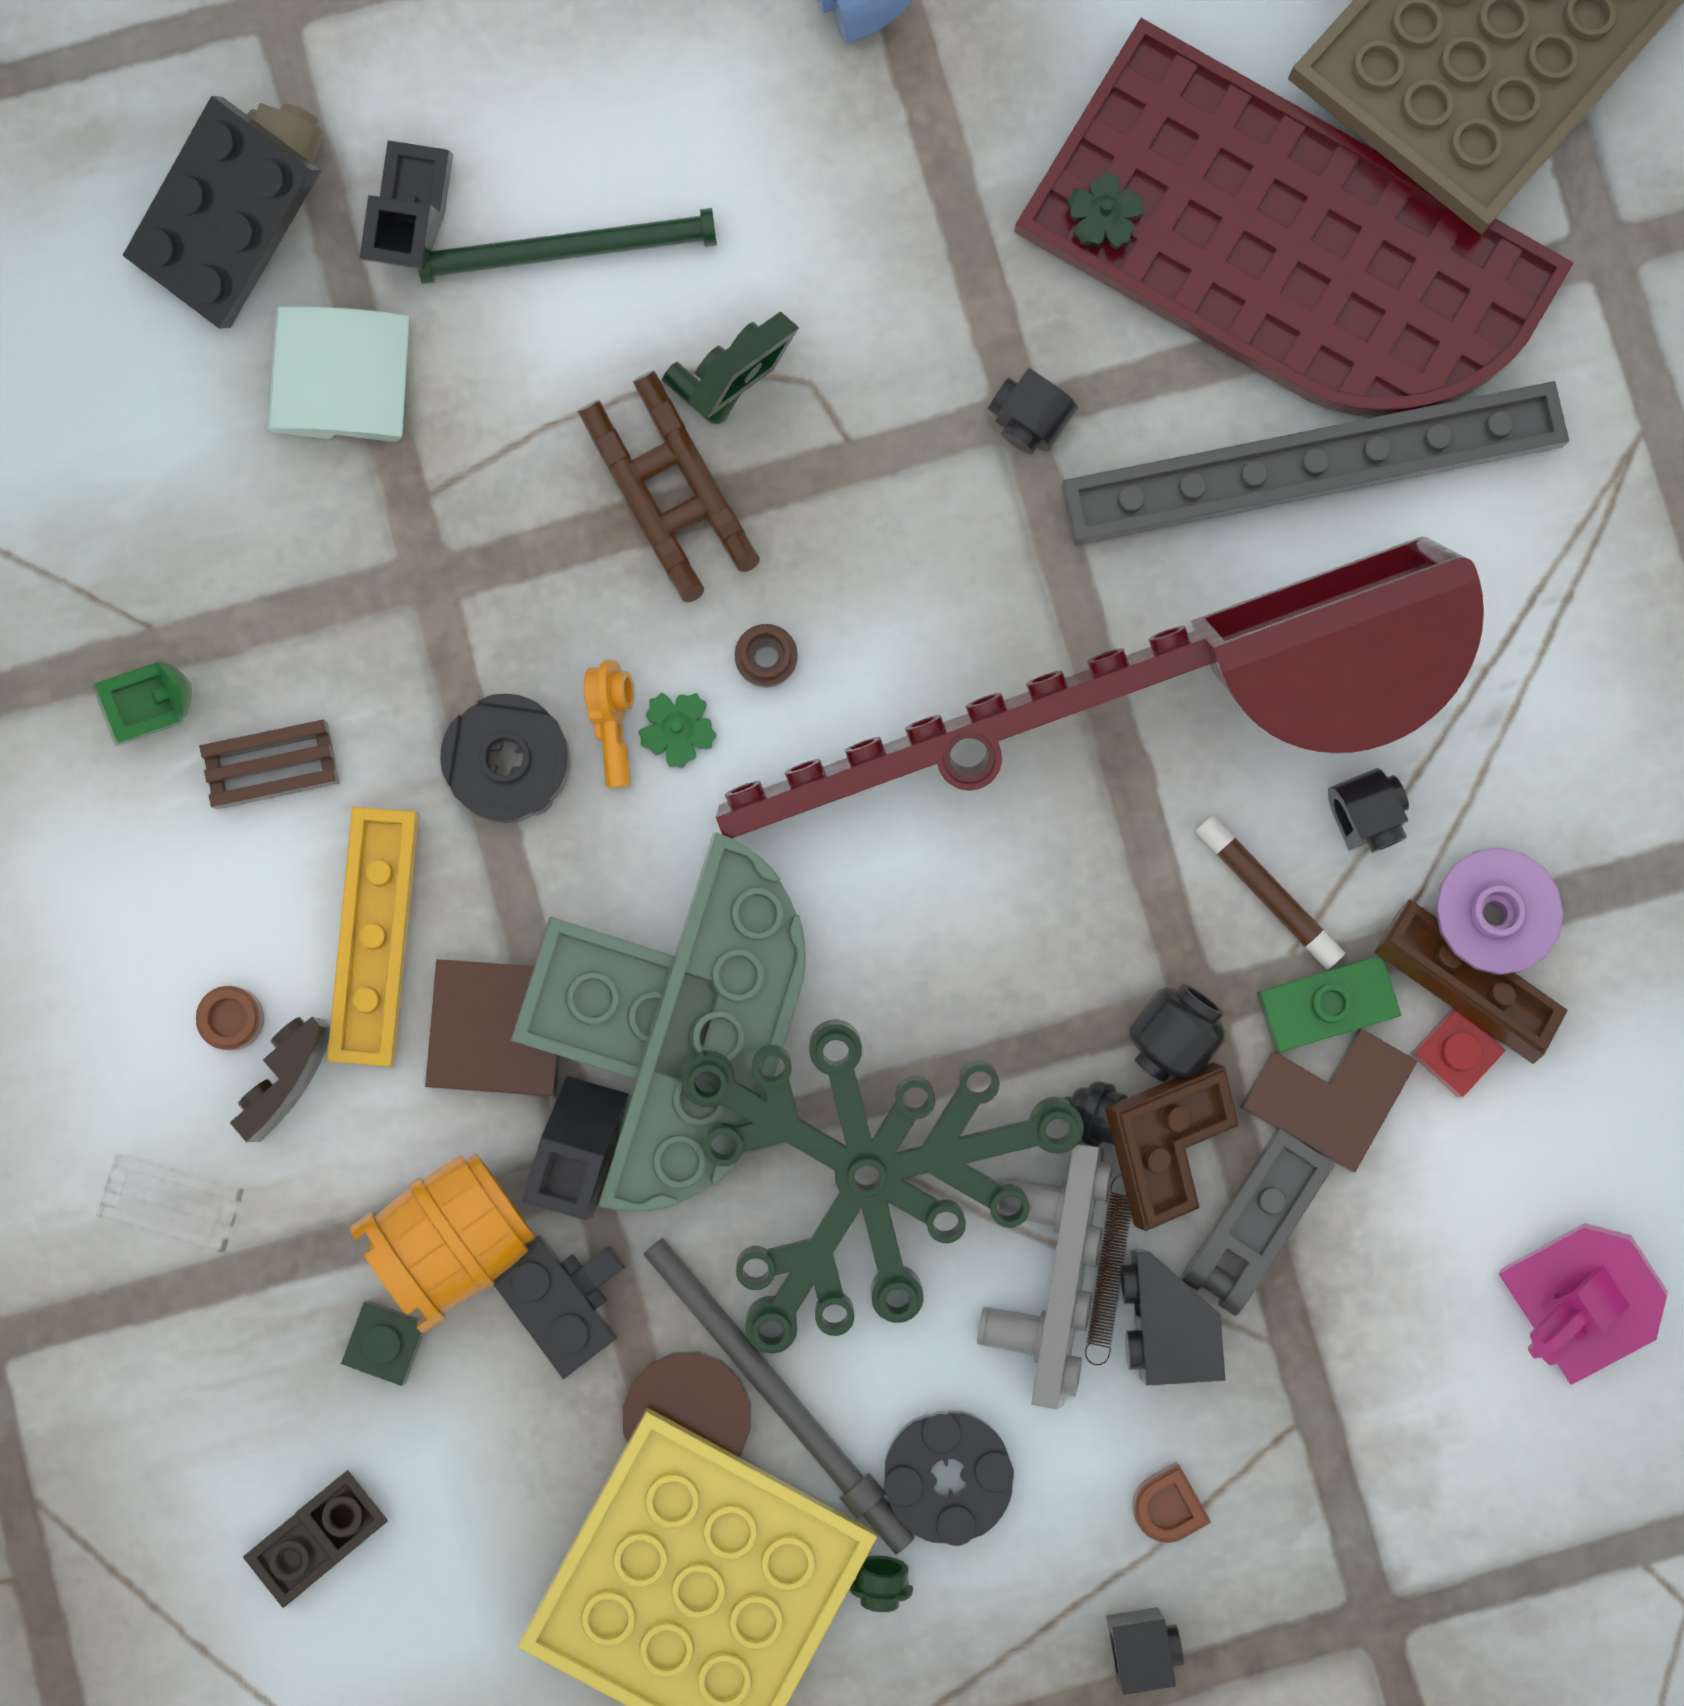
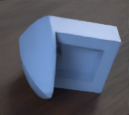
[817,0,911,43]

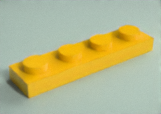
[327,806,420,1067]

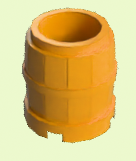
[349,1153,536,1334]

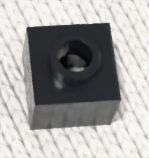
[1106,1607,1184,1695]

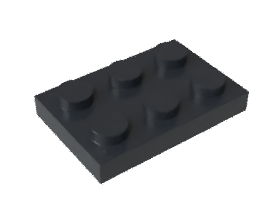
[122,96,322,329]

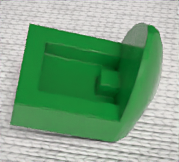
[92,662,192,746]

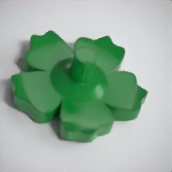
[638,693,717,768]

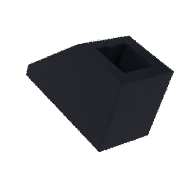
[522,1076,629,1220]
[1120,1249,1226,1386]

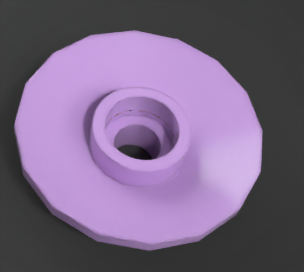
[1435,848,1564,975]

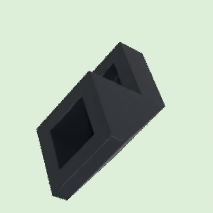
[359,140,453,270]

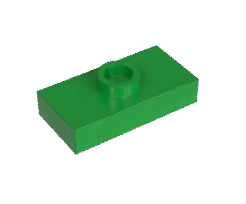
[1256,956,1402,1053]

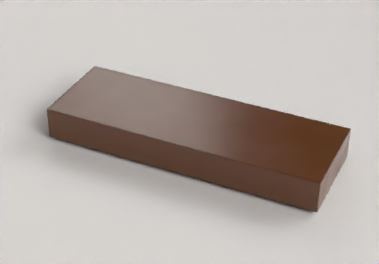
[1374,899,1568,1064]

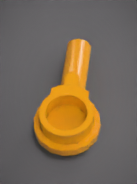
[584,660,634,787]

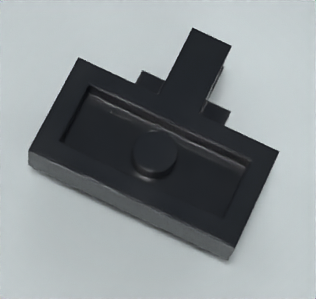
[494,1235,625,1379]

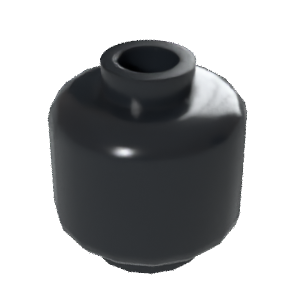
[1129,984,1226,1082]

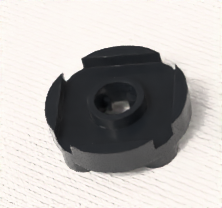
[440,694,570,823]
[884,1410,1014,1546]

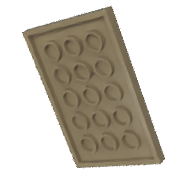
[1288,0,1684,235]

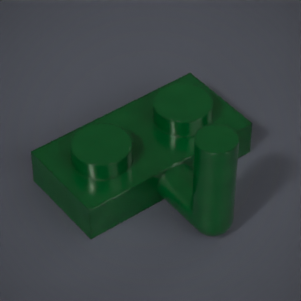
[662,311,799,424]

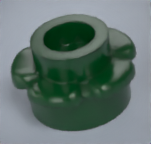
[849,1556,913,1612]

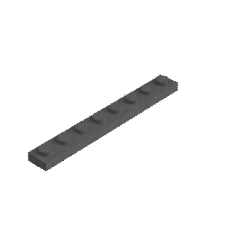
[1062,381,1570,546]

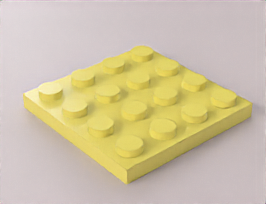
[518,1408,877,1706]

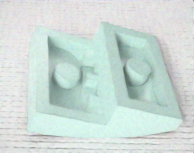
[268,306,410,443]

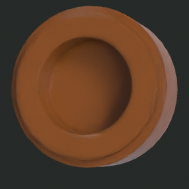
[196,986,264,1050]

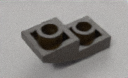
[230,1017,330,1142]
[243,1470,388,1608]

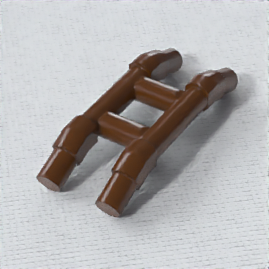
[577,370,760,602]

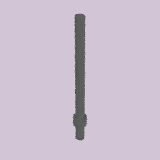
[643,1238,915,1555]

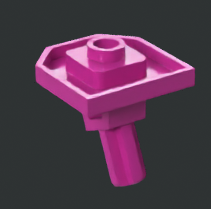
[1499,1223,1668,1385]

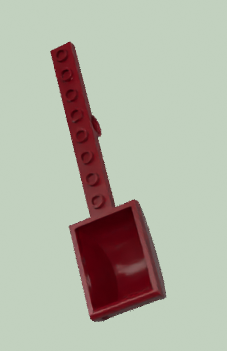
[716,536,1484,838]

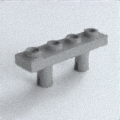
[977,1144,1113,1409]

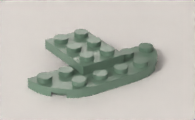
[510,832,805,1212]

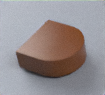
[1132,1462,1211,1543]

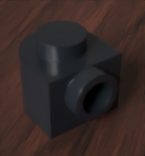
[988,368,1078,454]
[1328,768,1409,853]

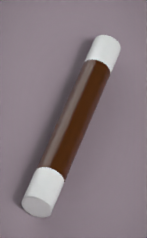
[1195,814,1345,970]

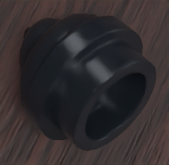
[1063,1081,1128,1146]

